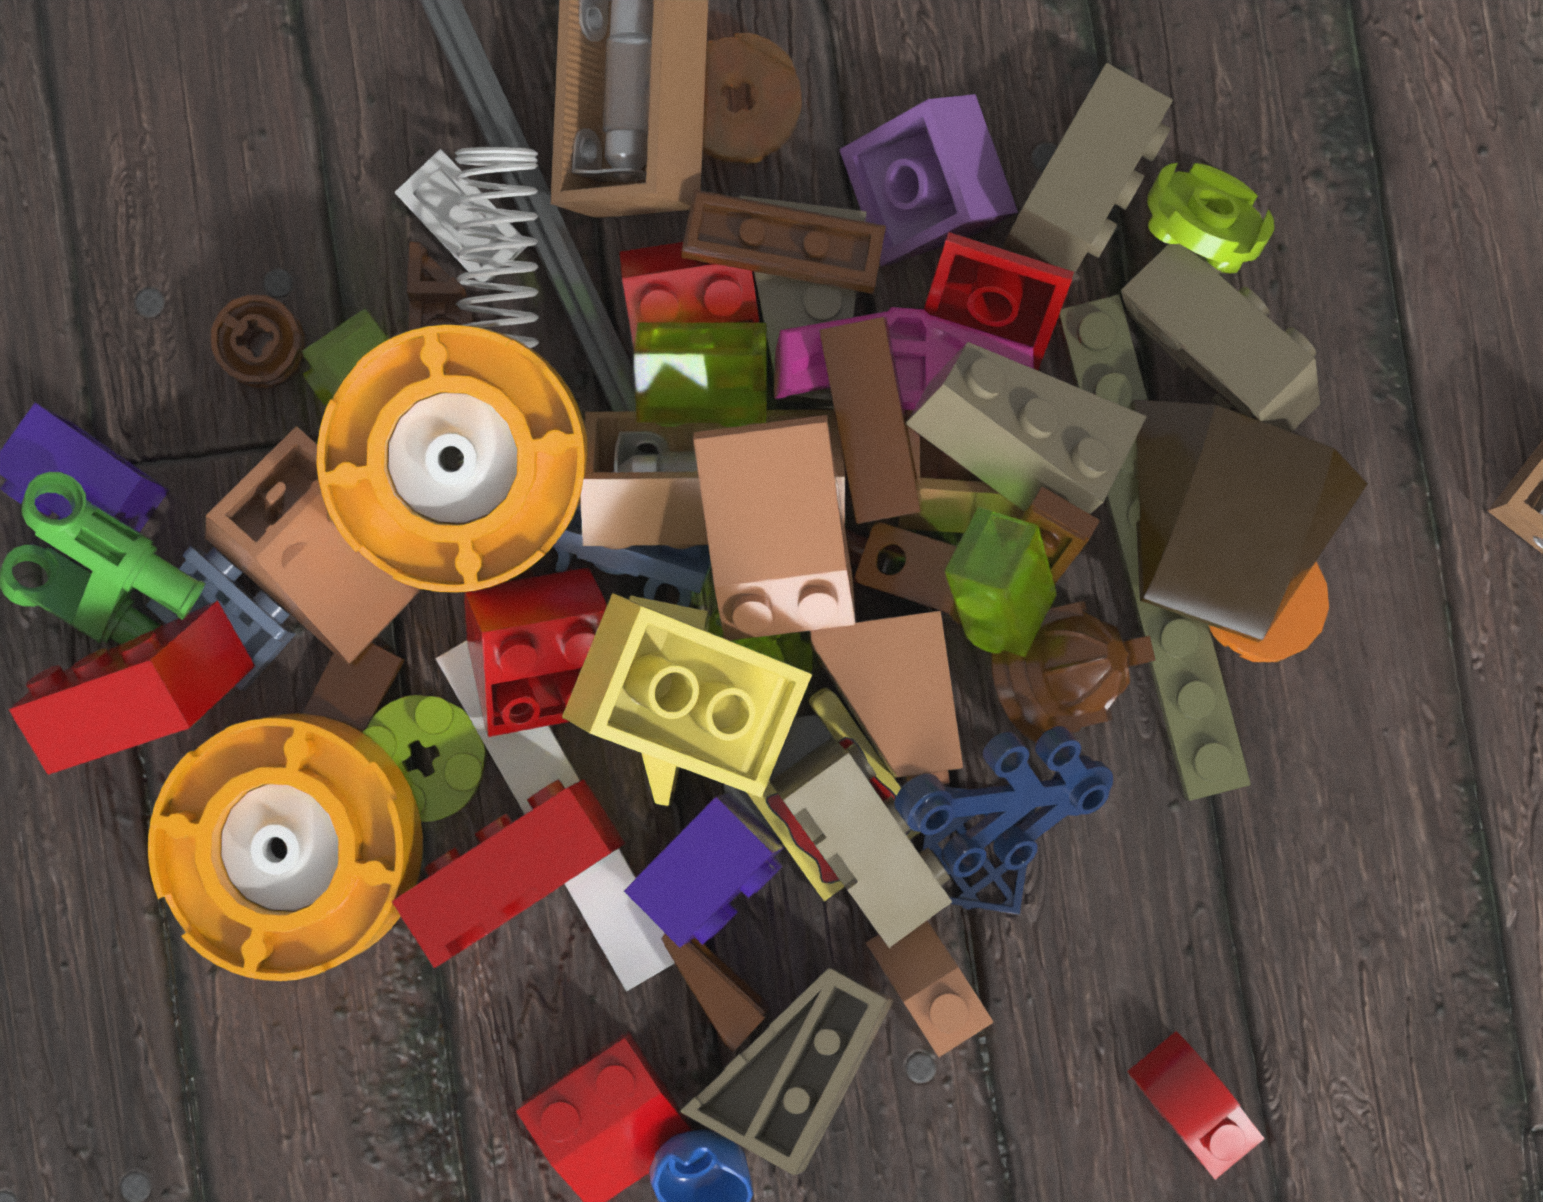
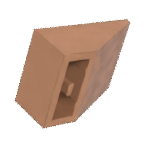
[205,426,422,665]

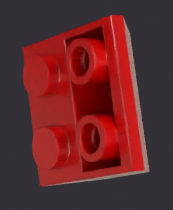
[619,242,767,397]
[464,568,607,737]

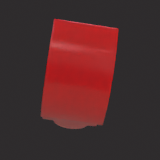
[1127,1031,1264,1180]

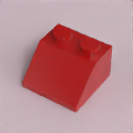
[924,232,1074,371]
[516,1031,694,1202]

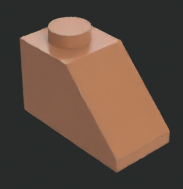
[865,921,993,1057]

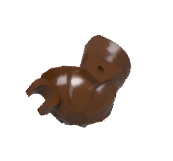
[991,602,1156,742]

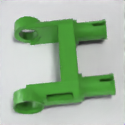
[0,472,206,644]

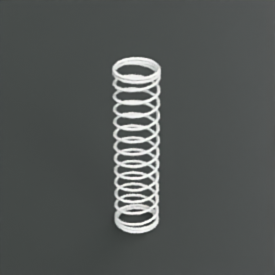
[455,147,539,469]

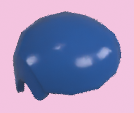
[649,1129,754,1202]

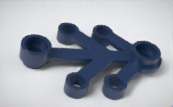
[894,726,1113,878]

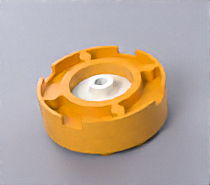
[317,325,588,592]
[148,713,423,981]

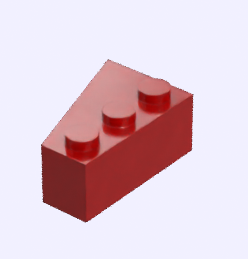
[8,600,255,775]
[391,779,626,968]

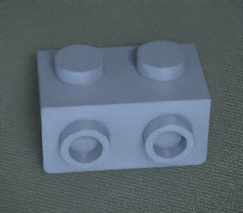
[146,546,296,691]

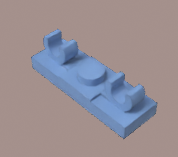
[552,504,711,607]

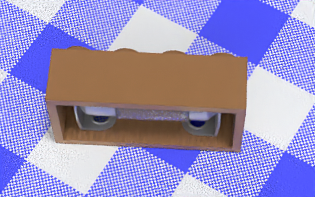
[551,0,708,218]
[580,409,845,549]

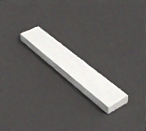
[435,640,674,991]

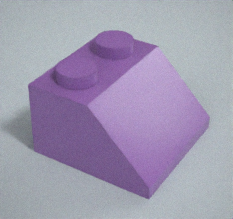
[839,94,1018,267]

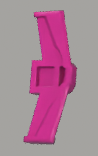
[774,307,1034,410]

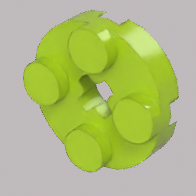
[1147,163,1274,274]
[362,695,487,822]

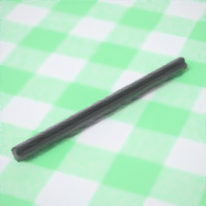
[420,0,652,412]

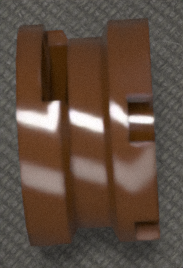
[211,294,307,389]

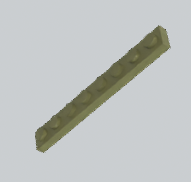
[1057,294,1251,801]

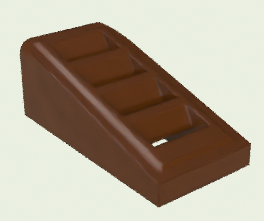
[661,934,770,1052]

